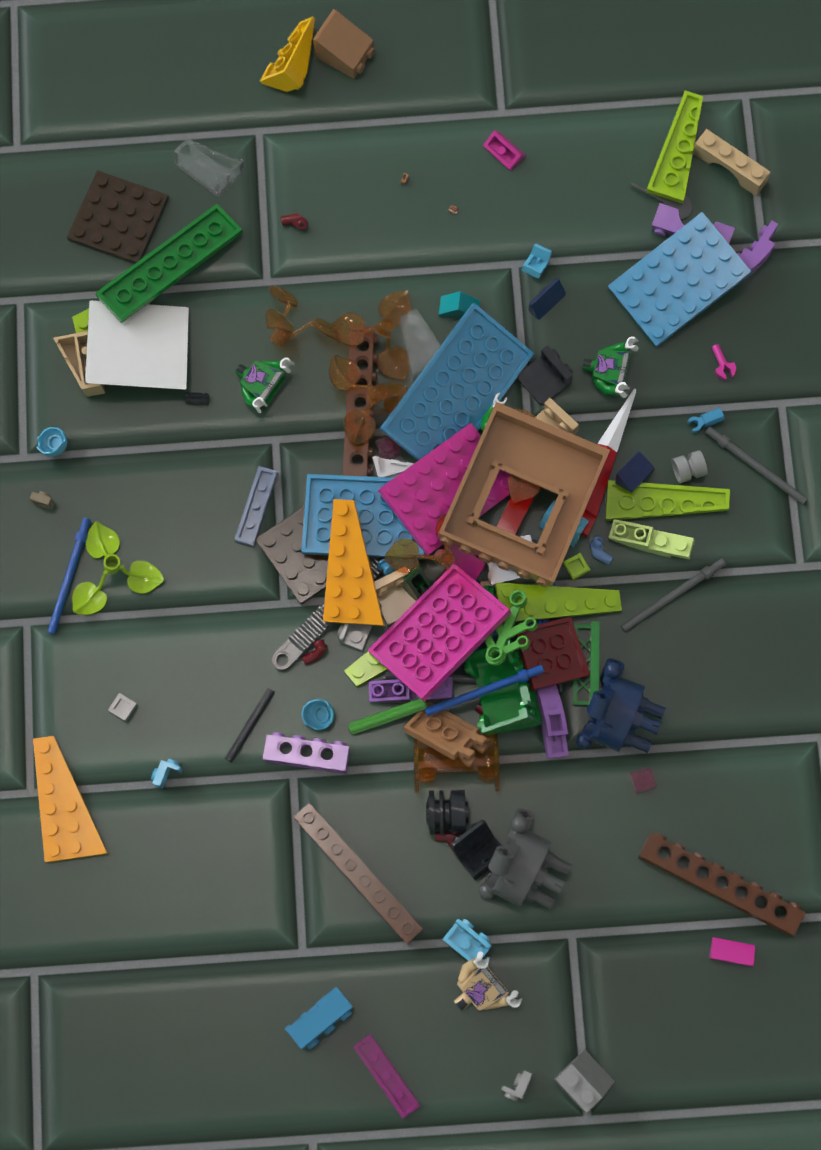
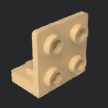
[535,398,579,435]
[375,567,416,625]

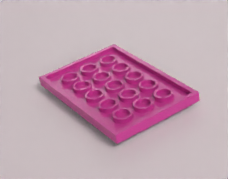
[378,423,518,556]
[368,563,511,702]

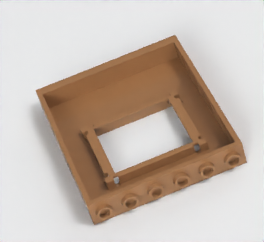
[437,402,610,587]

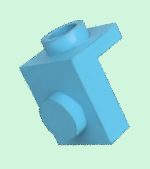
[521,244,552,279]
[151,759,183,789]

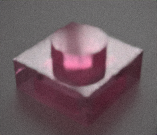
[375,436,401,459]
[630,767,657,794]

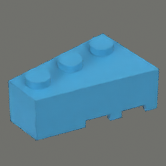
[285,987,354,1050]

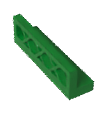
[573,621,600,706]

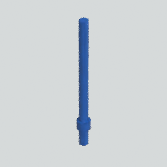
[47,518,91,635]
[425,665,545,716]

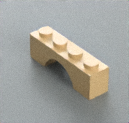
[693,129,770,196]

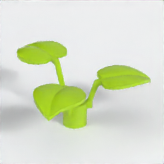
[72,521,164,615]

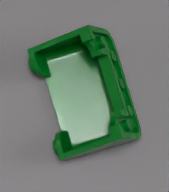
[464,639,542,735]

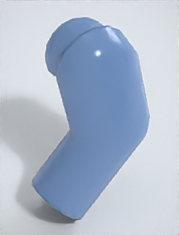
[590,536,613,565]

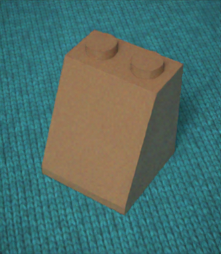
[313,9,375,79]

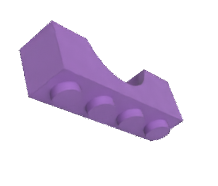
[651,203,735,244]

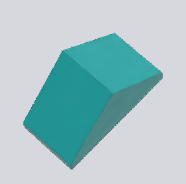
[439,291,480,319]

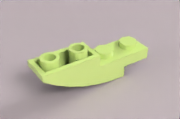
[609,519,695,559]

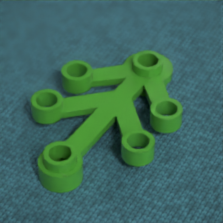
[485,590,538,665]

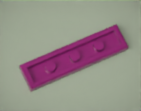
[353,1034,420,1119]

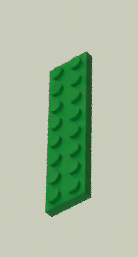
[96,204,242,323]

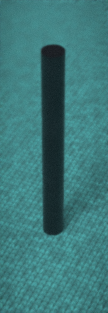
[225,688,274,763]

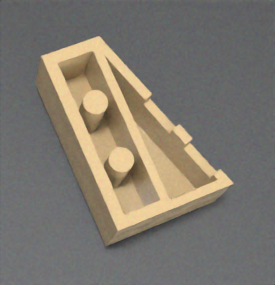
[53,331,105,397]

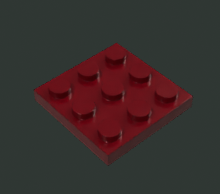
[514,617,590,691]

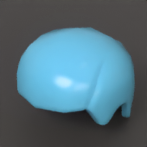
[37,427,67,457]
[301,699,335,730]

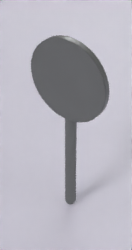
[631,183,692,220]

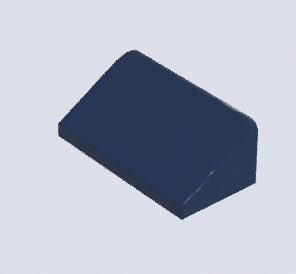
[529,278,566,320]
[615,451,655,493]

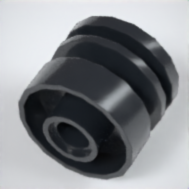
[426,790,469,835]

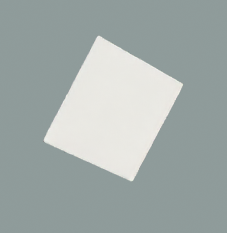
[85,301,189,389]

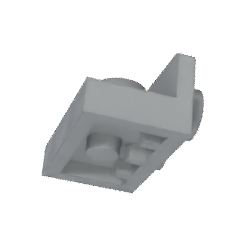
[337,624,373,652]
[502,1070,532,1101]

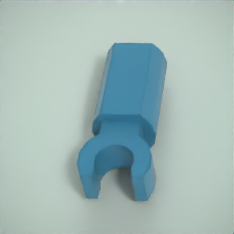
[687,408,725,433]

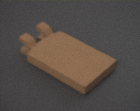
[404,701,487,767]

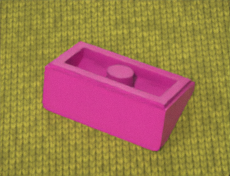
[483,130,526,171]
[441,545,486,581]
[709,937,755,967]

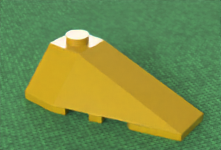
[260,17,315,92]

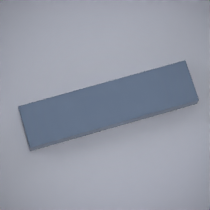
[234,466,278,547]

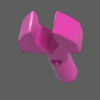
[712,344,736,381]

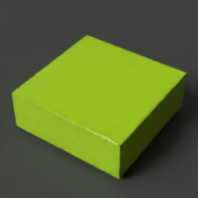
[562,553,590,581]

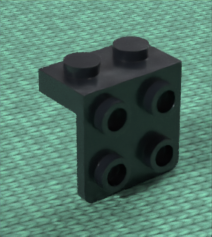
[517,345,573,405]
[451,820,502,880]

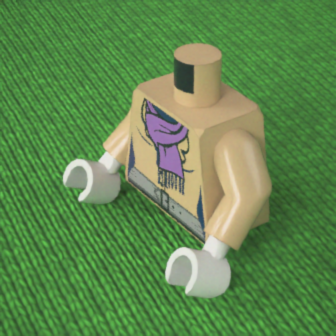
[454,951,522,1011]

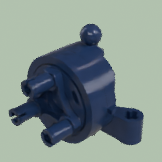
[576,658,666,753]

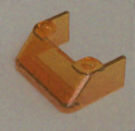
[414,730,500,793]

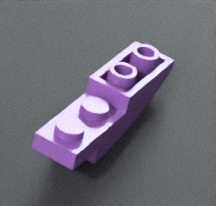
[737,220,778,280]
[369,677,454,703]
[535,685,569,759]

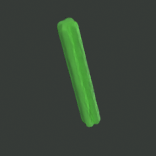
[348,698,428,735]

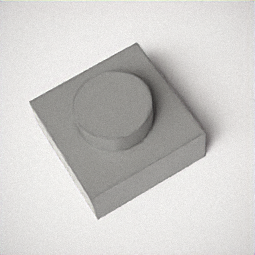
[108,693,137,722]

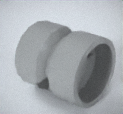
[672,450,708,483]

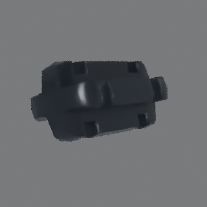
[185,392,209,405]

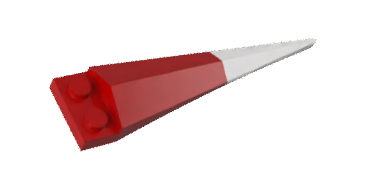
[581,388,636,538]

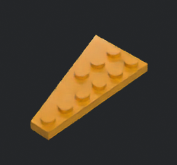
[323,499,385,626]
[33,736,108,863]

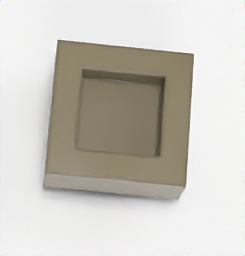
[30,491,55,510]

